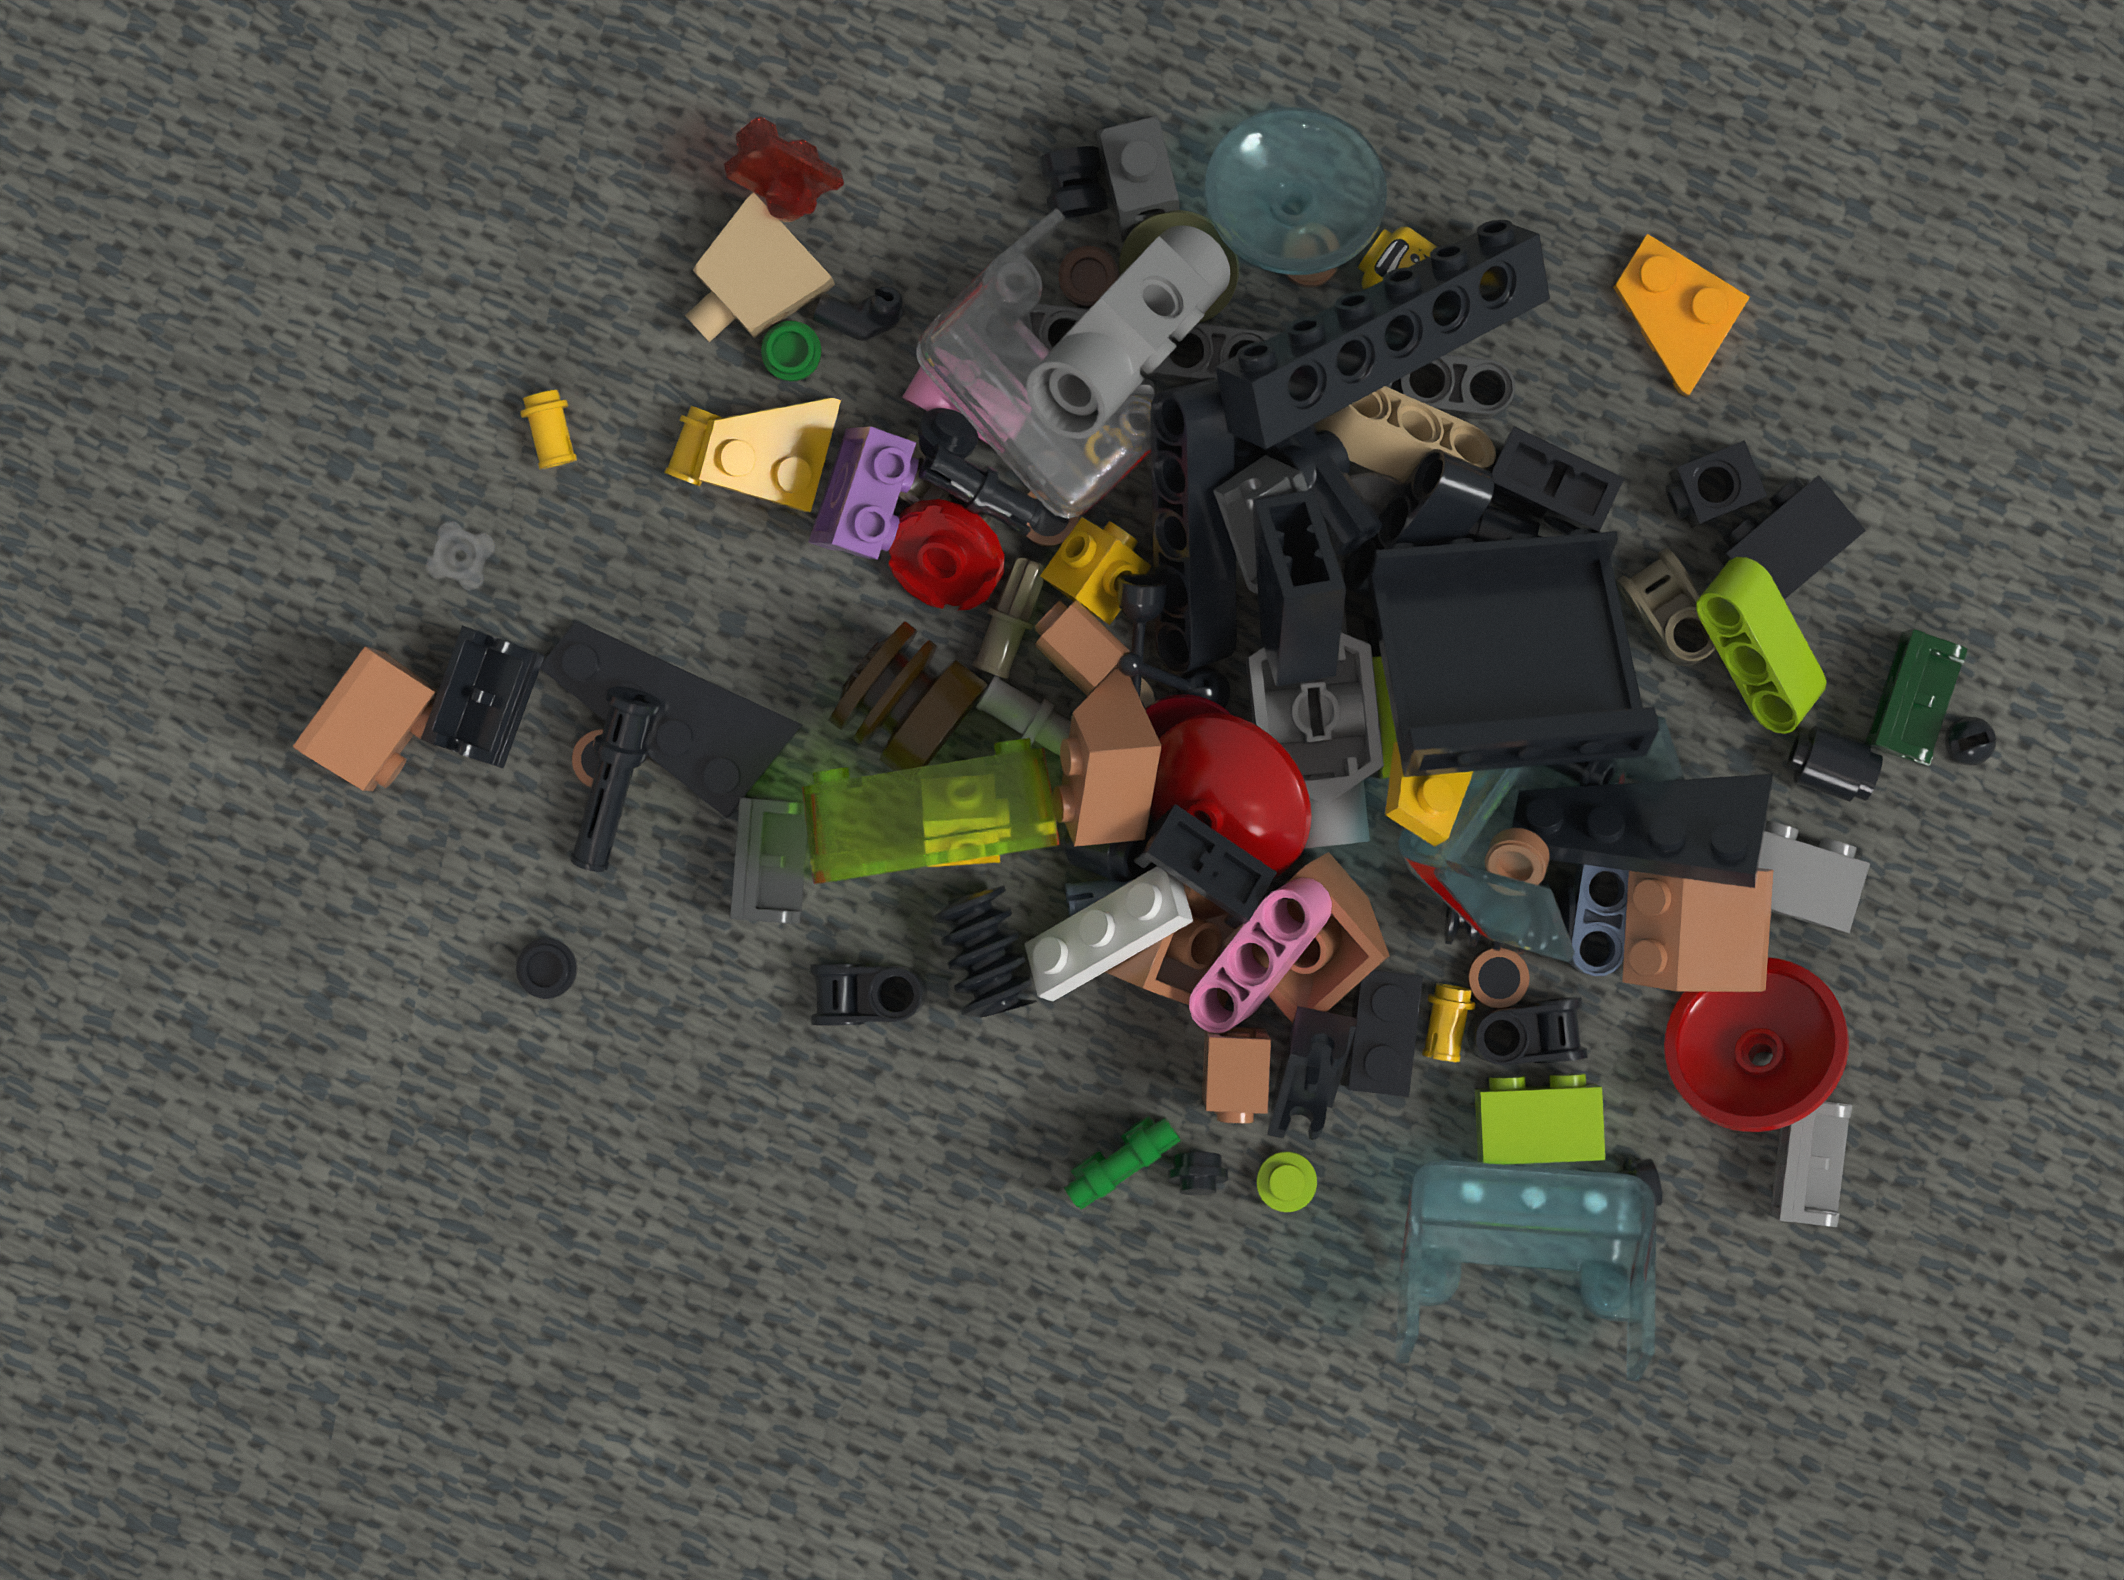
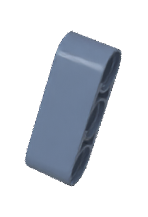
[1566,864,1629,976]

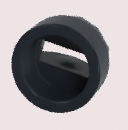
[1945,717,1996,765]

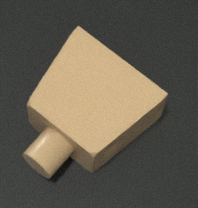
[685,192,835,342]

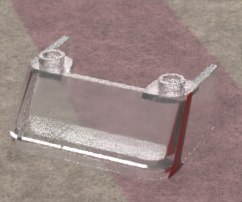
[916,208,1152,518]

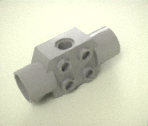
[1026,225,1230,439]
[1246,604,1384,849]

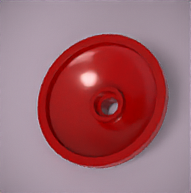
[1150,713,1312,879]
[1664,957,1849,1132]

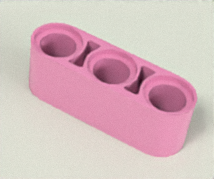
[1189,877,1332,1033]

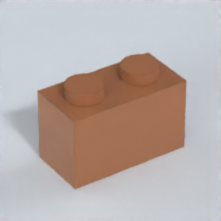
[1202,1027,1271,1123]

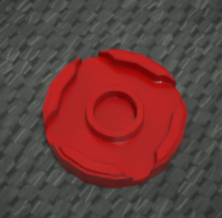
[888,499,1004,611]

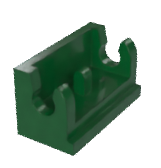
[1865,629,1968,767]

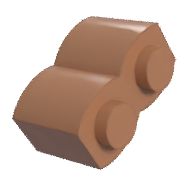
[1035,600,1130,697]

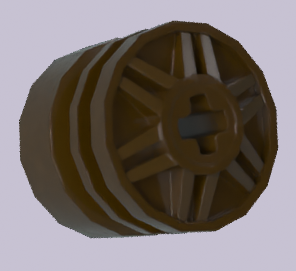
[828,621,987,784]

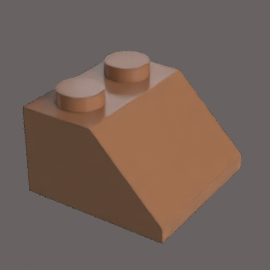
[292,646,438,792]
[1053,669,1161,846]
[1622,868,1773,992]

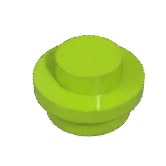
[1256,1151,1317,1212]

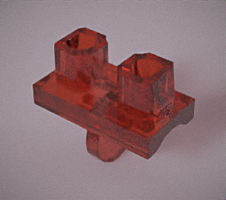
[724,117,845,222]

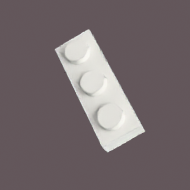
[1024,866,1193,1002]

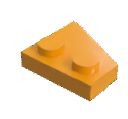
[1613,234,1750,397]

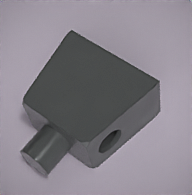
[1094,116,1179,242]

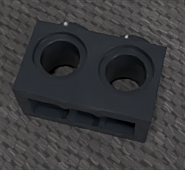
[1490,426,1625,535]

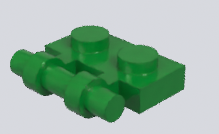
[1064,1115,1181,1210]

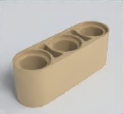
[1313,386,1496,483]

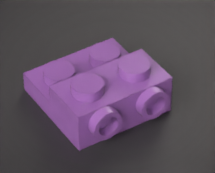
[809,426,918,560]

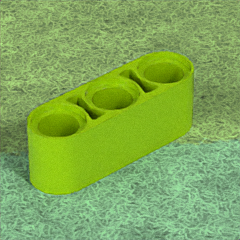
[1696,557,1827,734]

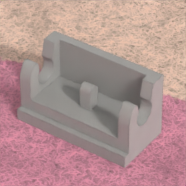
[1770,1101,1852,1227]

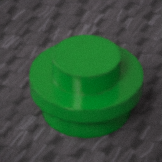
[761,321,822,382]

